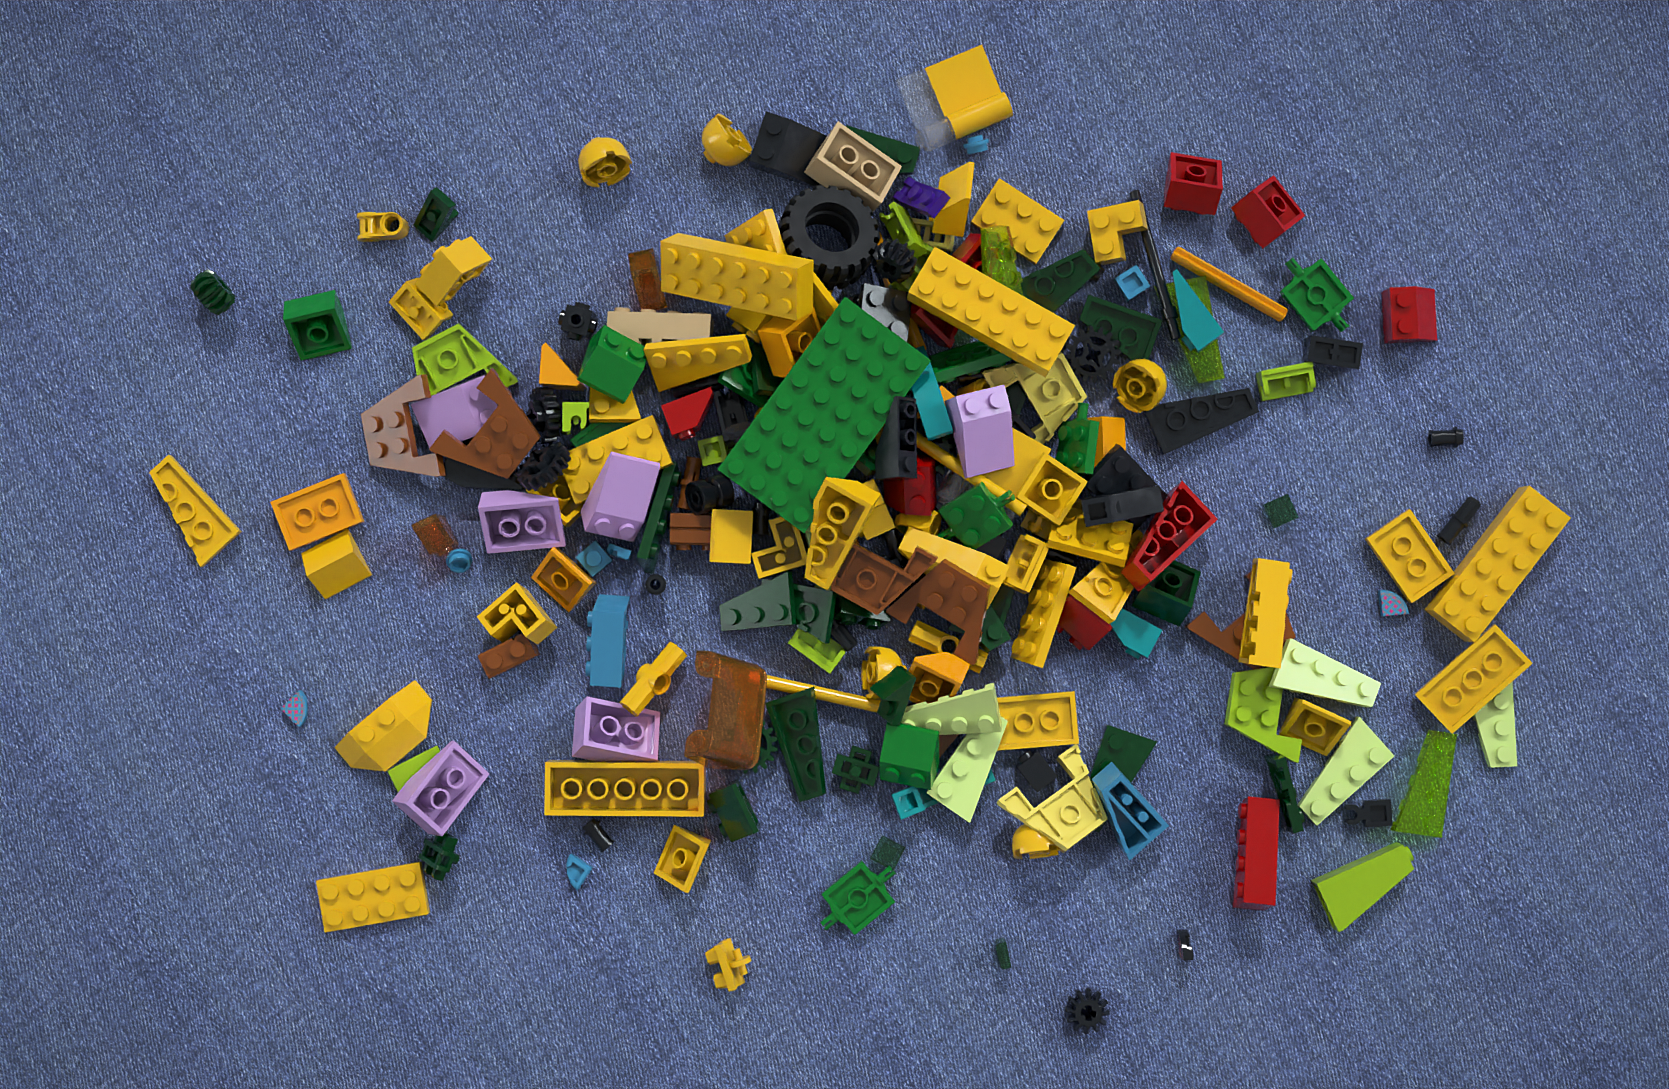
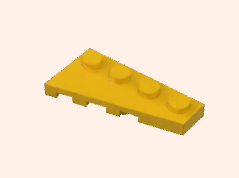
[643,334,752,392]
[149,455,242,567]
[1068,530,1143,624]

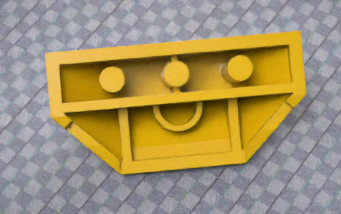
[334,680,432,772]

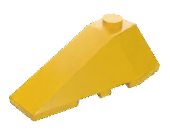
[804,477,881,591]
[897,526,1009,611]

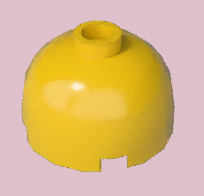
[702,113,752,167]
[578,137,632,187]
[1113,359,1167,413]
[861,646,907,699]
[1012,824,1065,859]

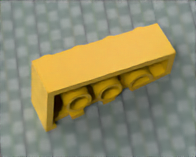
[1238,558,1292,669]

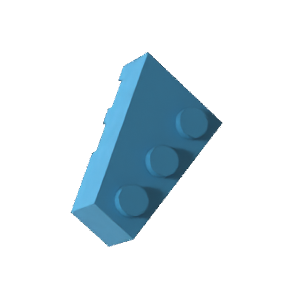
[585,594,630,688]
[1092,762,1169,861]

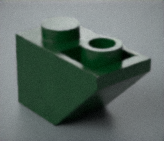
[833,594,890,630]

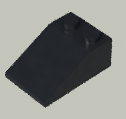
[749,111,827,188]

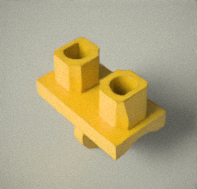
[705,938,752,992]

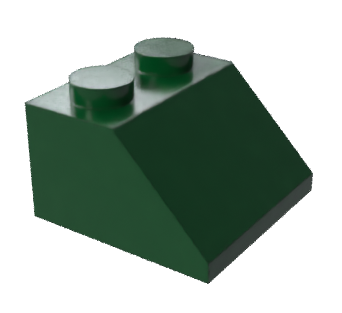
[1131,560,1201,627]
[707,779,761,842]

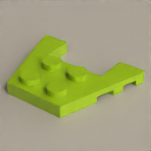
[412,323,519,396]
[1224,667,1302,763]

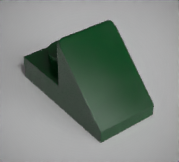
[413,187,459,242]
[870,666,916,725]

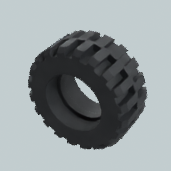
[778,185,880,291]

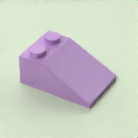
[411,375,498,453]
[945,385,1015,478]
[581,452,660,542]
[478,490,566,554]
[572,696,660,762]
[392,741,489,836]

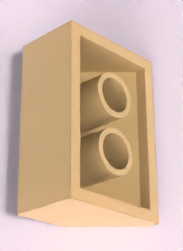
[804,122,902,212]

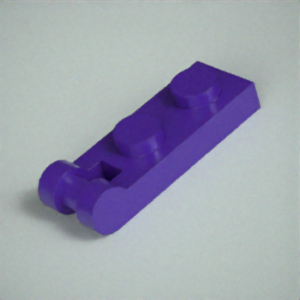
[892,177,950,218]

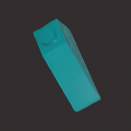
[1172,269,1224,353]
[1110,608,1162,660]

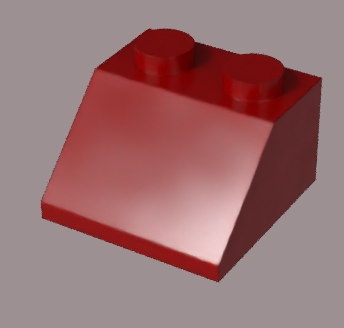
[1164,152,1223,215]
[1231,175,1306,249]
[1381,286,1437,344]
[661,387,714,442]
[884,454,937,516]
[1056,593,1113,651]

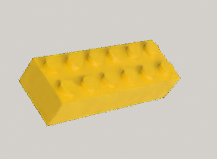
[660,233,814,321]
[907,247,1075,378]
[1424,486,1571,643]
[544,760,706,817]

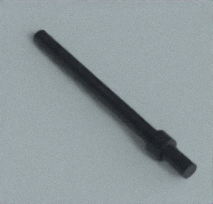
[1129,190,1181,341]

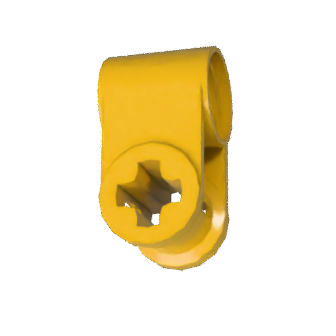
[357,212,409,242]

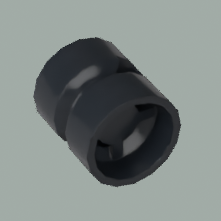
[685,473,735,515]

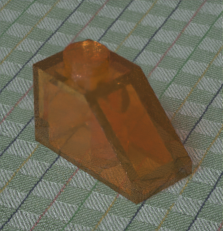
[628,248,667,310]
[411,514,458,557]

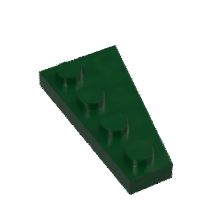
[1089,724,1157,833]

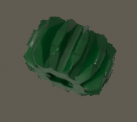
[190,269,235,315]

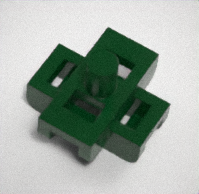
[831,745,880,794]
[418,832,459,881]

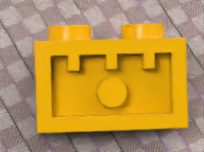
[389,277,453,340]

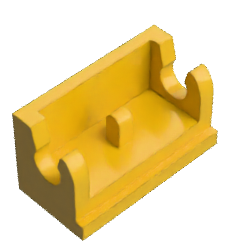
[1002,534,1049,594]

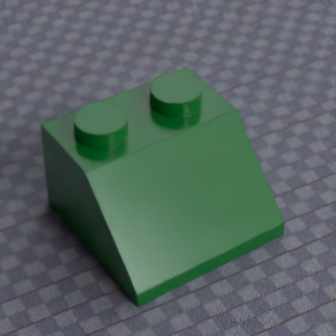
[283,290,352,361]
[577,325,647,404]
[879,722,939,790]

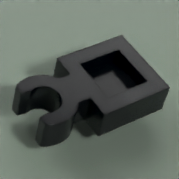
[1344,799,1393,827]

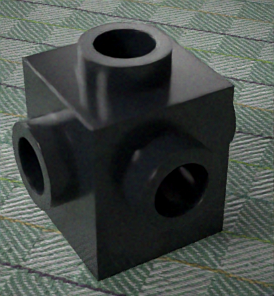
[558,302,598,342]

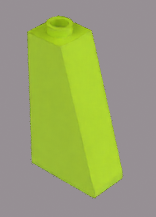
[1311,842,1414,932]

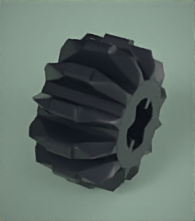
[871,238,918,284]
[1064,987,1110,1034]

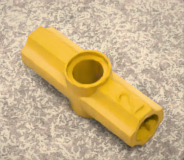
[908,620,989,673]
[619,642,687,717]

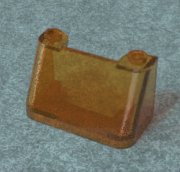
[684,651,767,770]

